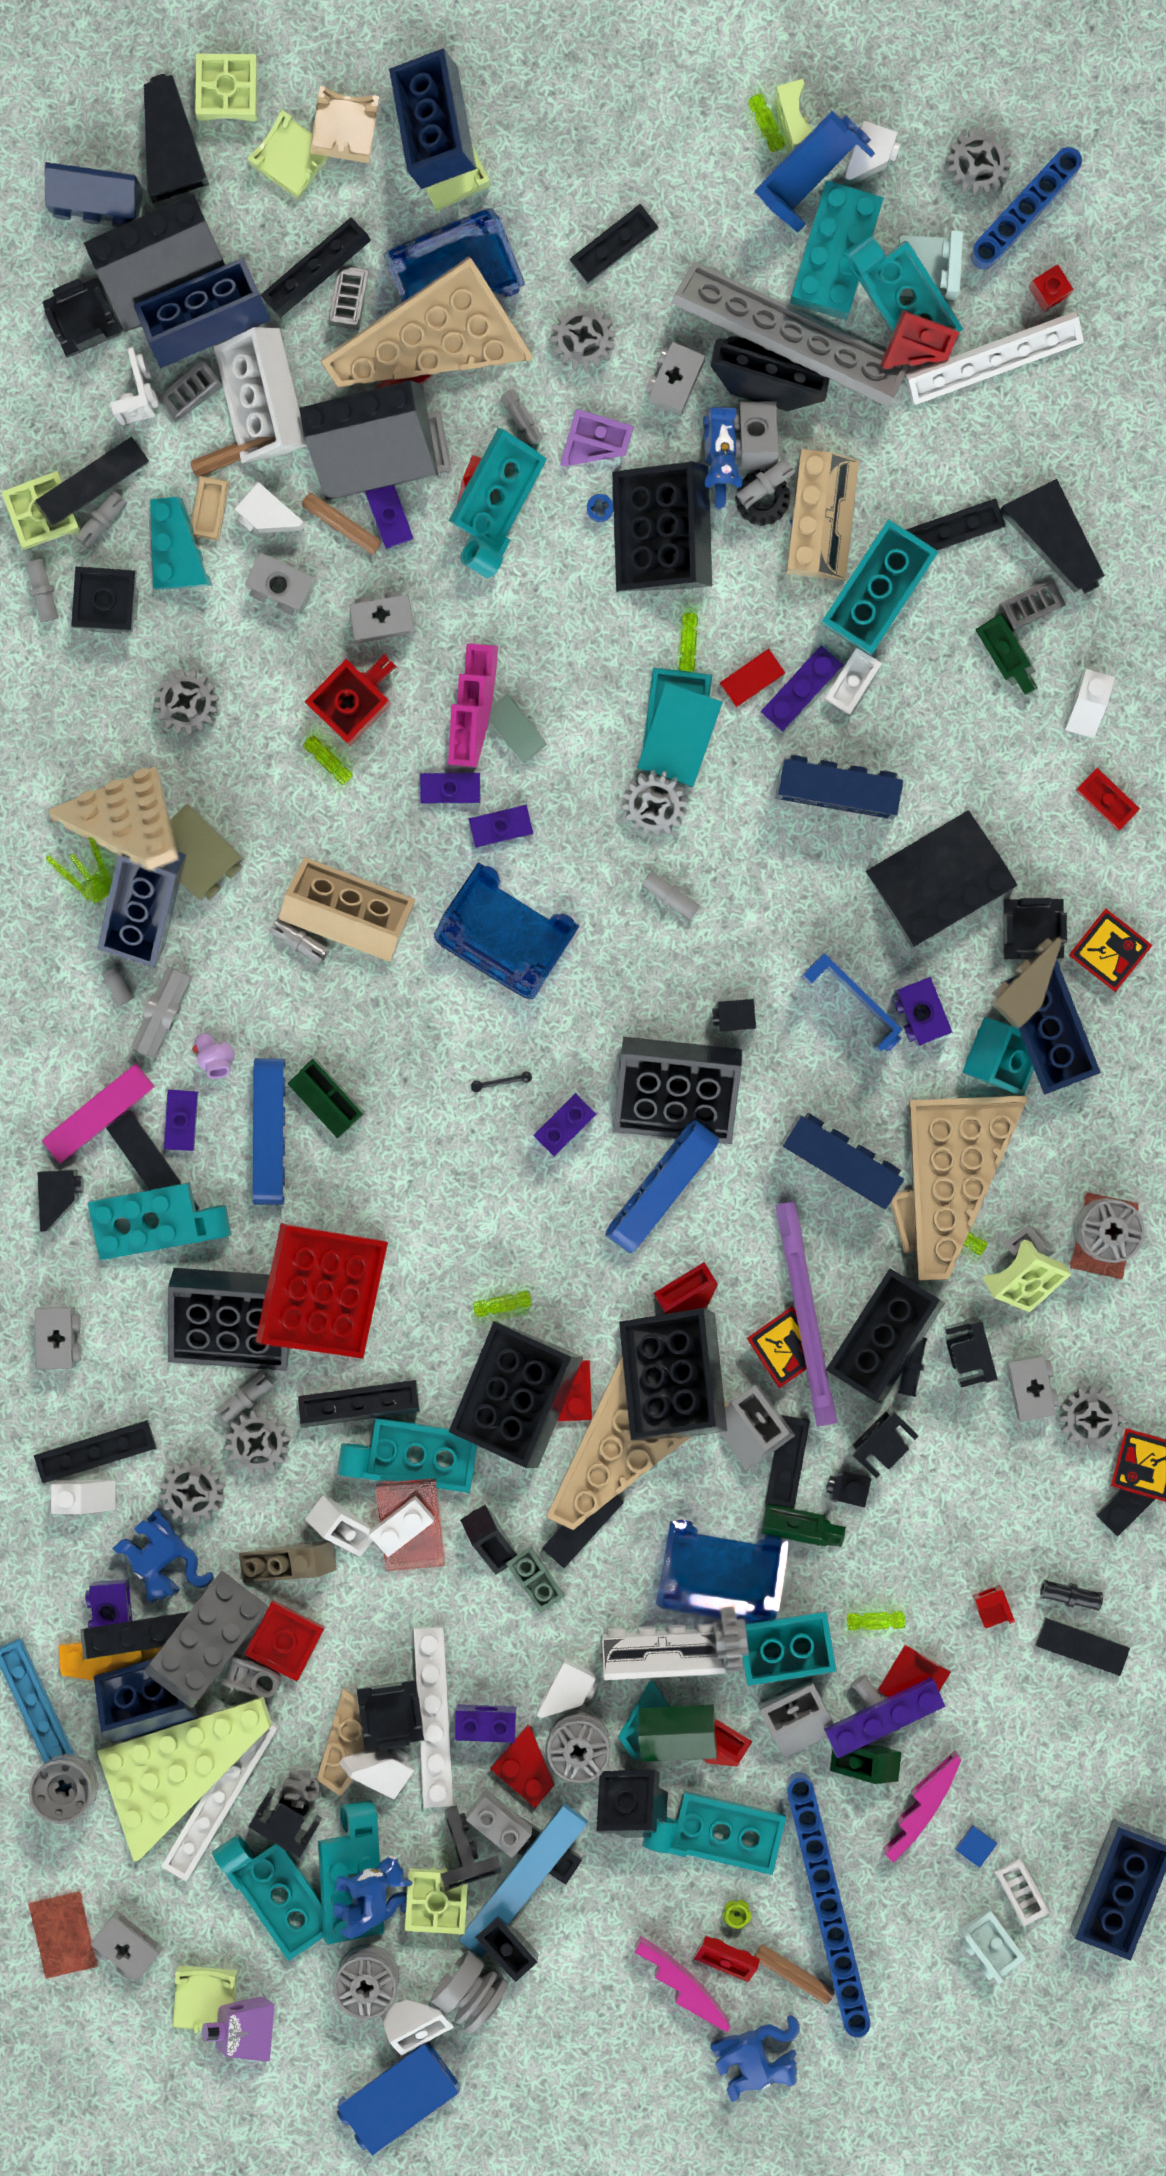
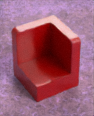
[972,1585,1015,1628]

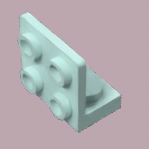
[899,231,963,300]

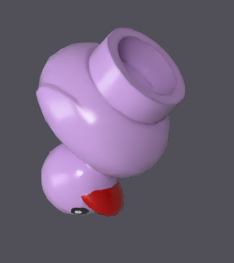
[192,1033,235,1079]

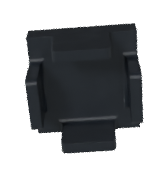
[42,278,121,358]
[71,566,139,634]
[1003,898,1067,960]
[943,1317,998,1388]
[848,1407,919,1479]
[356,1680,424,1750]
[596,1770,668,1838]
[248,1787,322,1858]

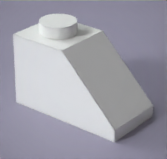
[843,121,901,187]
[235,482,306,533]
[1065,669,1115,738]
[51,1480,116,1514]
[305,1496,373,1557]
[536,1658,598,1718]
[339,1748,415,1799]
[380,1999,454,2056]

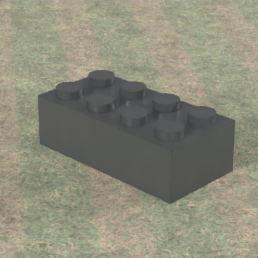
[144,1570,269,1708]

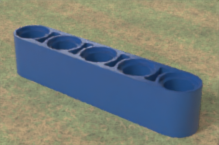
[970,147,1082,270]
[253,1058,286,1205]
[605,1120,719,1253]

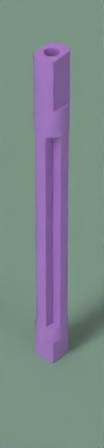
[775,1201,837,1427]

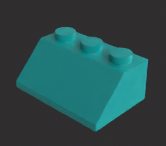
[742,1611,837,1686]

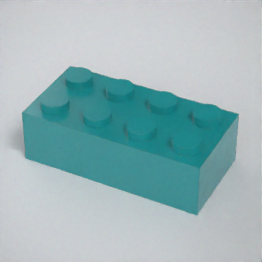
[790,180,884,321]
[820,519,939,656]

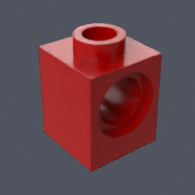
[1028,264,1074,313]

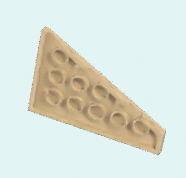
[320,257,534,387]
[48,766,178,871]
[909,1096,1027,1281]
[546,1356,728,1530]

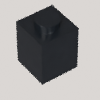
[712,999,756,1032]

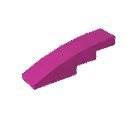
[448,643,498,767]
[42,1063,155,1164]
[883,1750,962,1863]
[635,1935,730,2033]

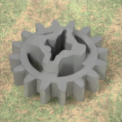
[946,128,1012,197]
[551,303,616,371]
[153,669,219,735]
[622,770,688,836]
[1058,1385,1125,1451]
[225,1410,291,1476]
[160,1458,225,1524]
[714,1605,748,1672]

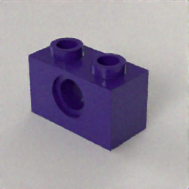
[892,977,953,1046]
[533,1093,597,1156]
[85,1579,133,1628]
[455,1704,517,1743]

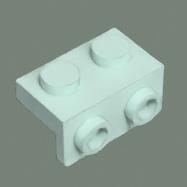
[961,1908,1026,1984]

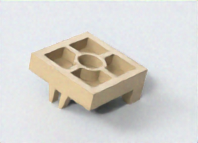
[310,86,379,163]

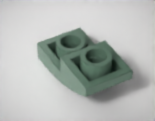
[489,694,547,763]
[506,1546,565,1613]

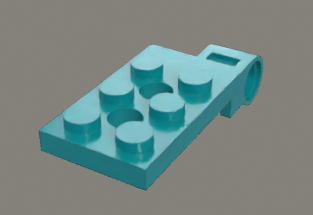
[843,234,963,334]
[448,428,547,578]
[87,1182,232,1260]
[337,1417,477,1493]
[642,1790,787,1875]
[318,1800,384,1945]
[212,1834,324,1961]

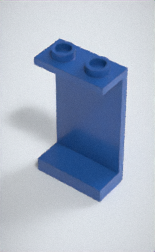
[754,110,875,233]
[800,953,903,1052]
[337,2041,460,2156]

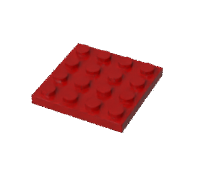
[255,1223,388,1359]

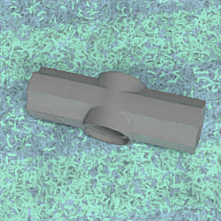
[131,966,192,1058]

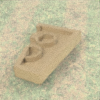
[317,1688,368,1796]

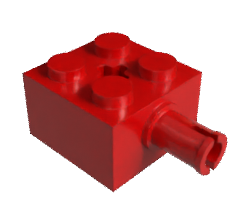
[304,653,397,747]

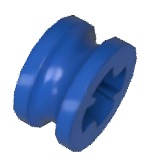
[587,494,613,522]

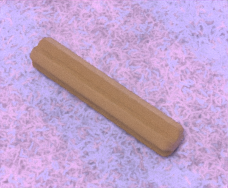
[191,436,276,477]
[302,493,381,554]
[754,1945,835,2004]

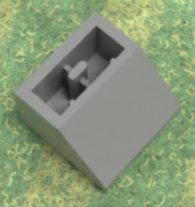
[720,1385,795,1471]
[758,1677,834,1758]

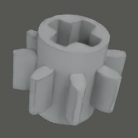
[282,1770,319,1808]

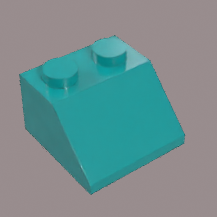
[962,1017,1034,1096]

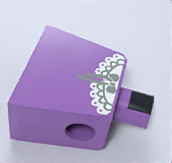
[202,1997,275,2062]

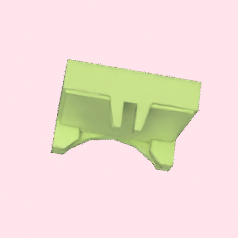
[195,54,258,121]
[774,79,814,154]
[248,110,329,200]
[425,145,490,212]
[1,471,81,550]
[983,1239,1071,1313]
[405,1867,468,1935]
[173,1965,238,2033]

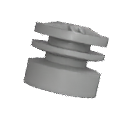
[1074,1198,1145,1263]
[547,1711,610,1784]
[28,1754,98,1824]
[334,1944,399,2019]
[430,1951,509,2034]

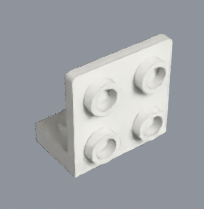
[110,347,159,425]

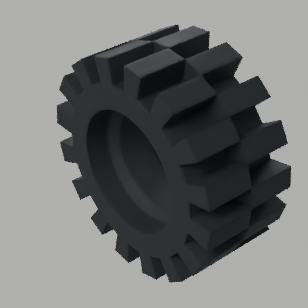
[735,469,790,526]

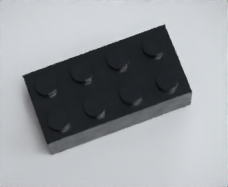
[826,1268,945,1404]

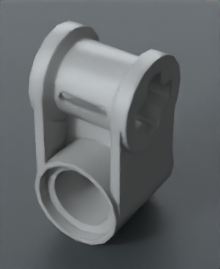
[221,1653,282,1698]

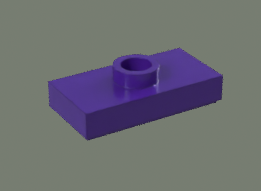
[365,485,414,550]
[420,773,481,804]
[468,804,534,848]
[164,1089,199,1151]

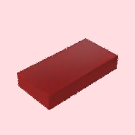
[719,648,786,708]

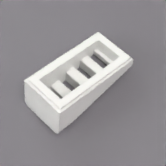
[995,1858,1050,1927]

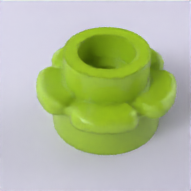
[722,1900,752,1929]

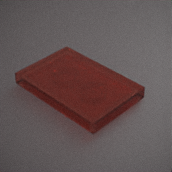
[376,1478,446,1571]

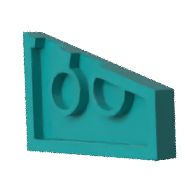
[150,497,213,590]

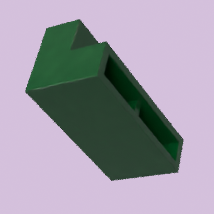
[287,1058,366,1139]
[638,1704,717,1762]

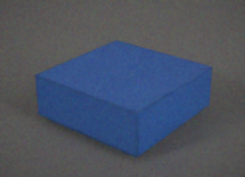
[955,1824,997,1868]

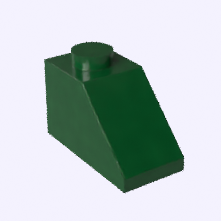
[830,1745,901,1784]

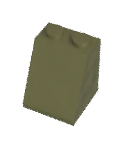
[170,804,244,901]

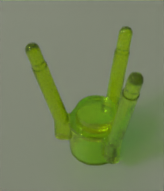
[46,837,112,905]

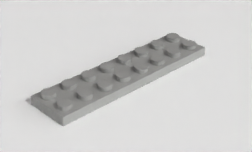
[671,261,909,407]

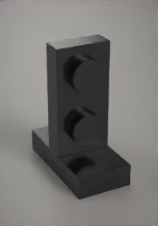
[440,1806,501,1892]

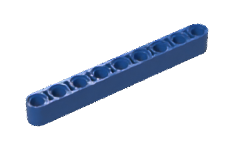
[786,1772,871,2038]

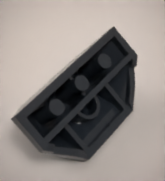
[710,336,830,411]

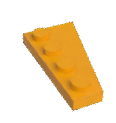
[59,1642,162,1681]

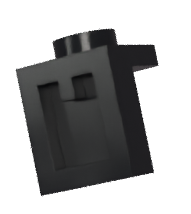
[826,1469,872,1508]

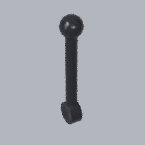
[471,1071,532,1092]

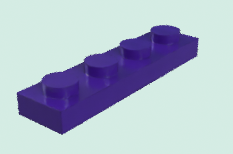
[824,1677,946,1758]

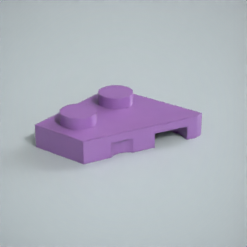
[560,409,634,467]

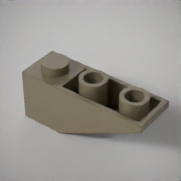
[990,937,1062,1028]
[239,1541,337,1582]

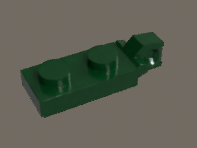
[975,613,1038,695]
[761,1504,846,1547]

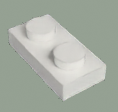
[824,648,882,715]
[369,1495,435,1557]

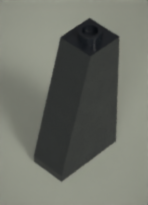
[144,74,210,203]
[1000,479,1105,594]

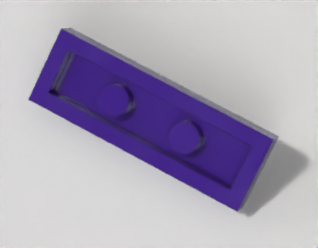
[760,645,843,732]

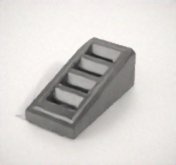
[329,266,369,330]
[158,360,223,423]
[999,578,1066,631]

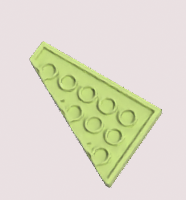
[97,1697,273,1862]

